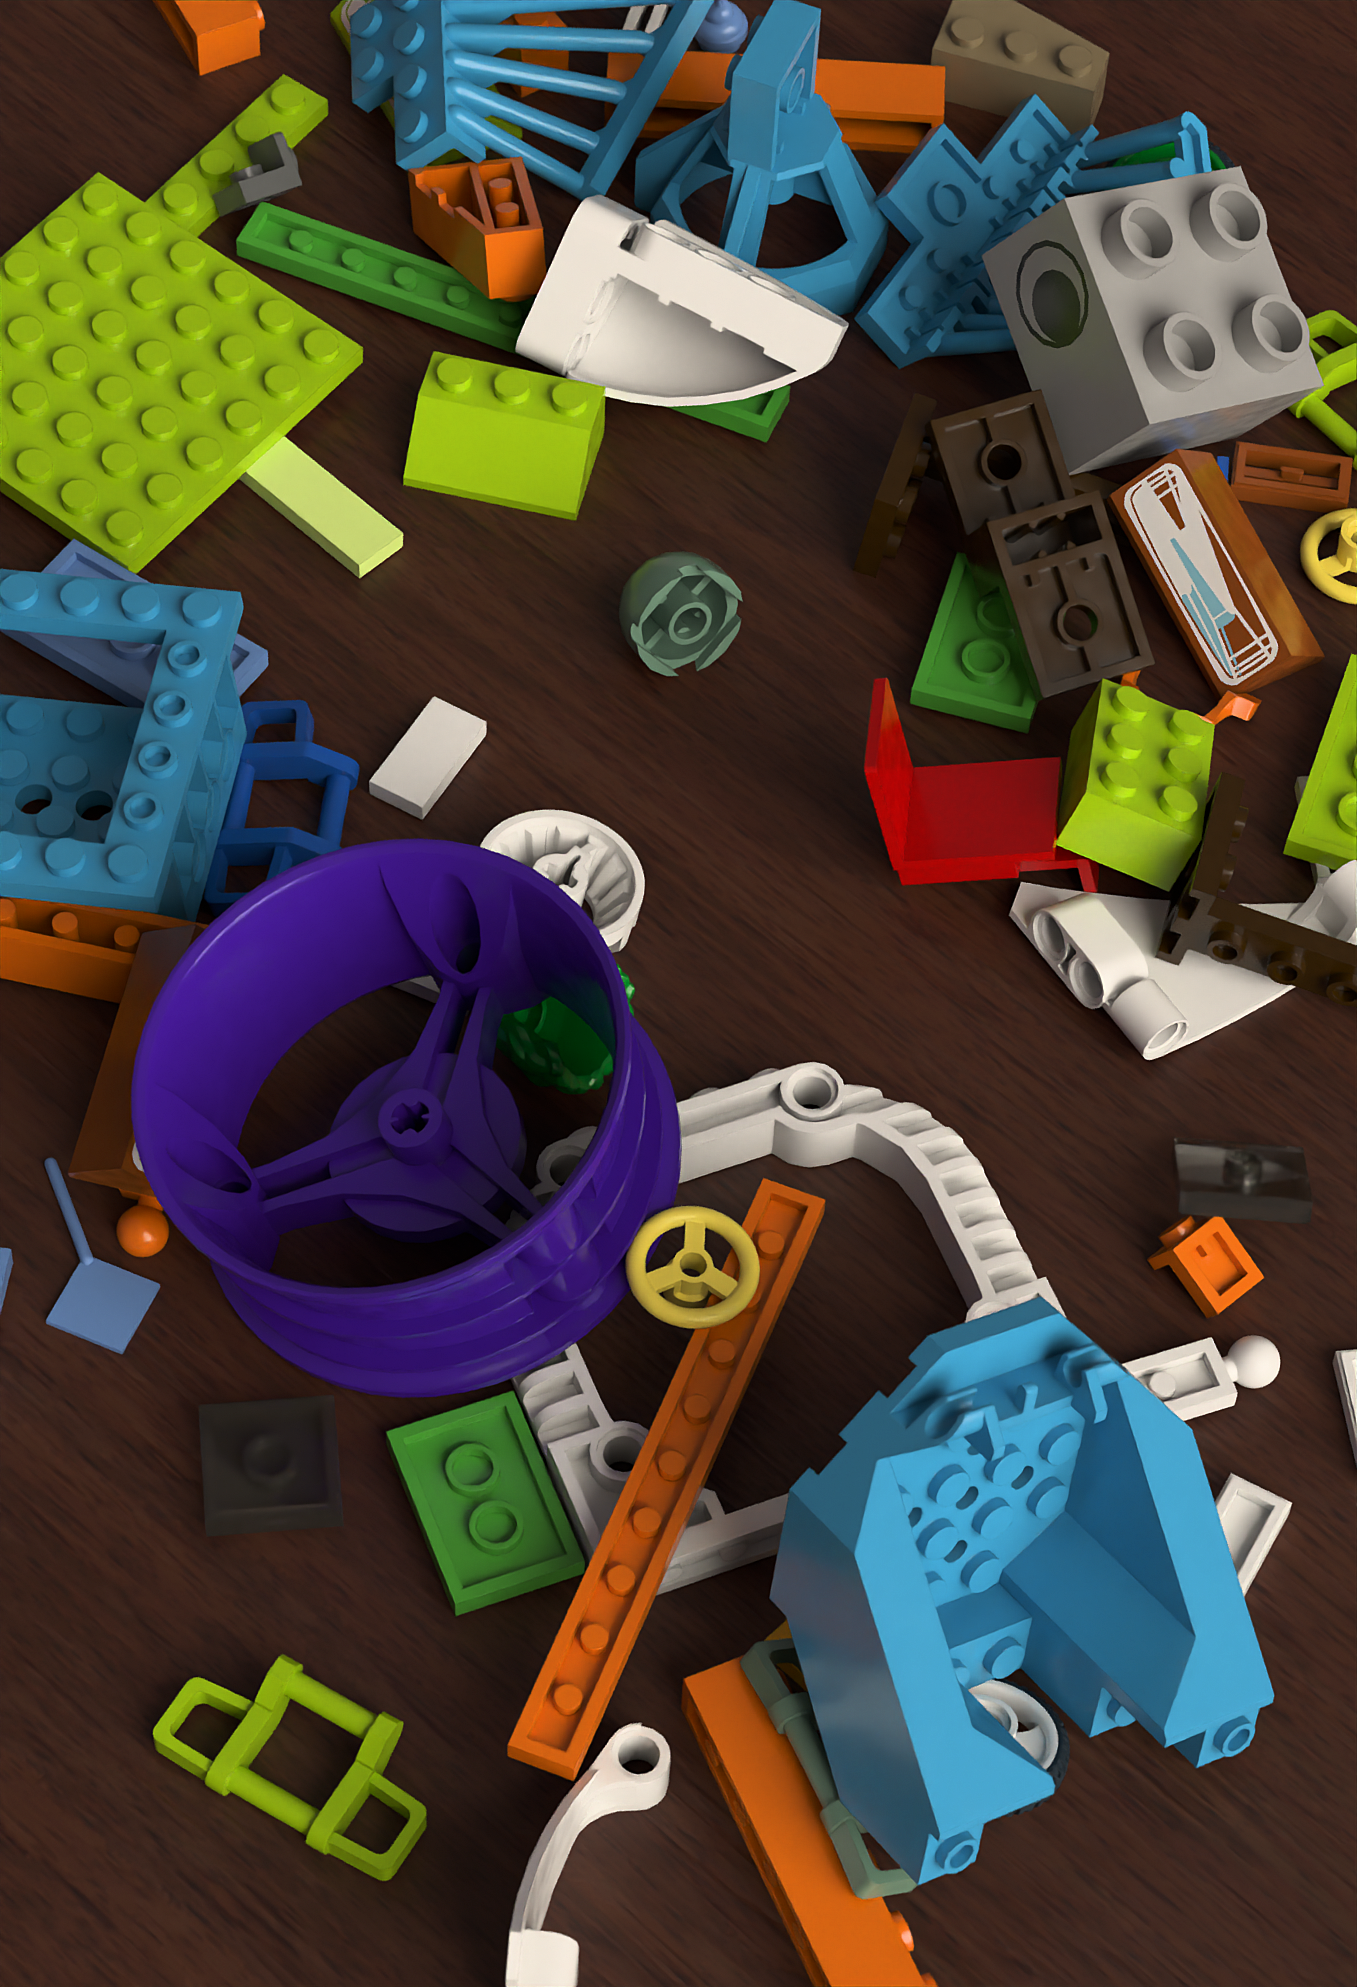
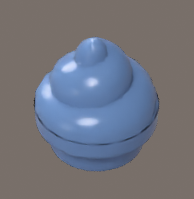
[694,0,748,54]

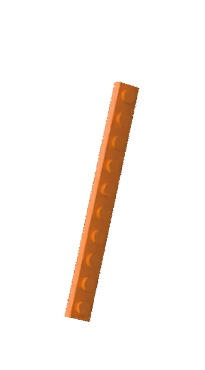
[508,1178,826,1781]

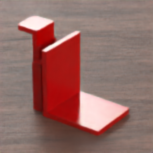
[864,677,1100,893]

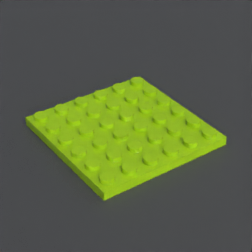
[0,172,363,574]

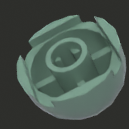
[619,551,743,676]

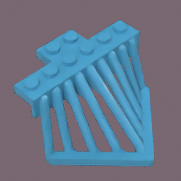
[350,0,714,202]
[854,93,1212,369]

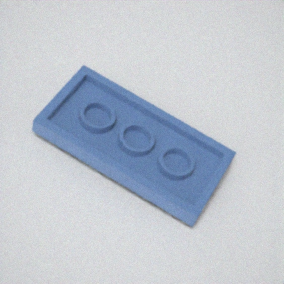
[0,539,269,709]

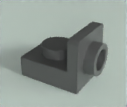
[212,132,303,217]

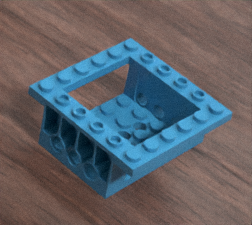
[0,569,247,922]

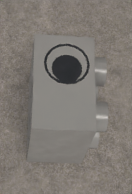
[981,166,1324,475]

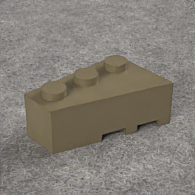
[931,0,1109,134]

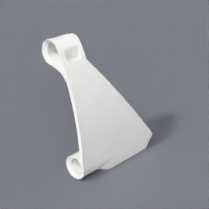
[1009,859,1357,1060]
[506,1723,671,1987]

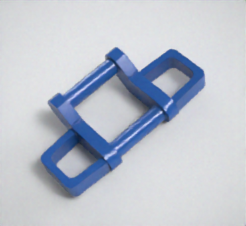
[204,700,360,917]

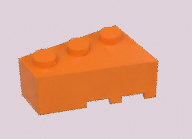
[408,157,546,302]

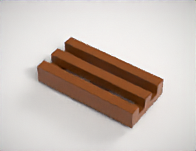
[1230,441,1353,513]

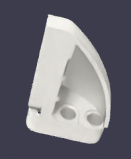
[515,195,849,407]

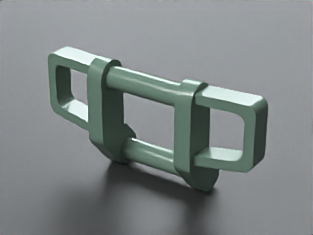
[740,1638,917,1899]

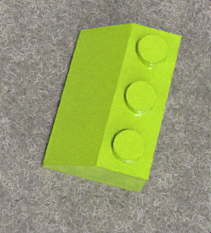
[403,351,606,521]

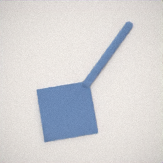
[44,1157,160,1354]

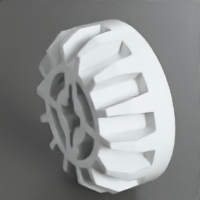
[480,810,645,953]

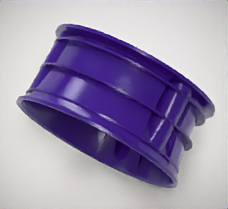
[131,838,682,1398]

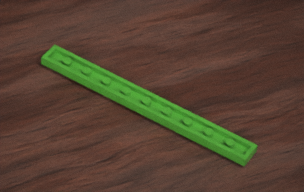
[236,201,790,443]

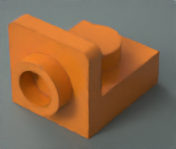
[1147,1213,1265,1318]

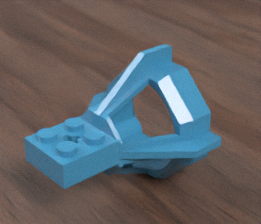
[634,0,889,316]

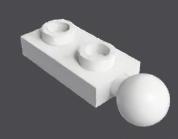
[1122,1335,1280,1421]

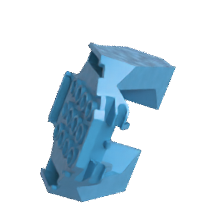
[769,1296,1274,1885]

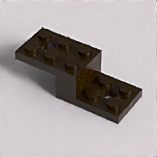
[924,389,1155,702]

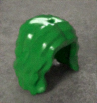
[496,963,635,1095]

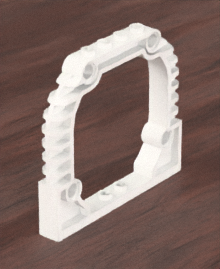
[505,1062,1066,1595]

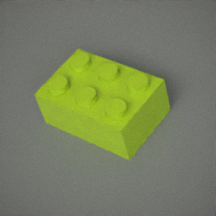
[1056,678,1215,892]

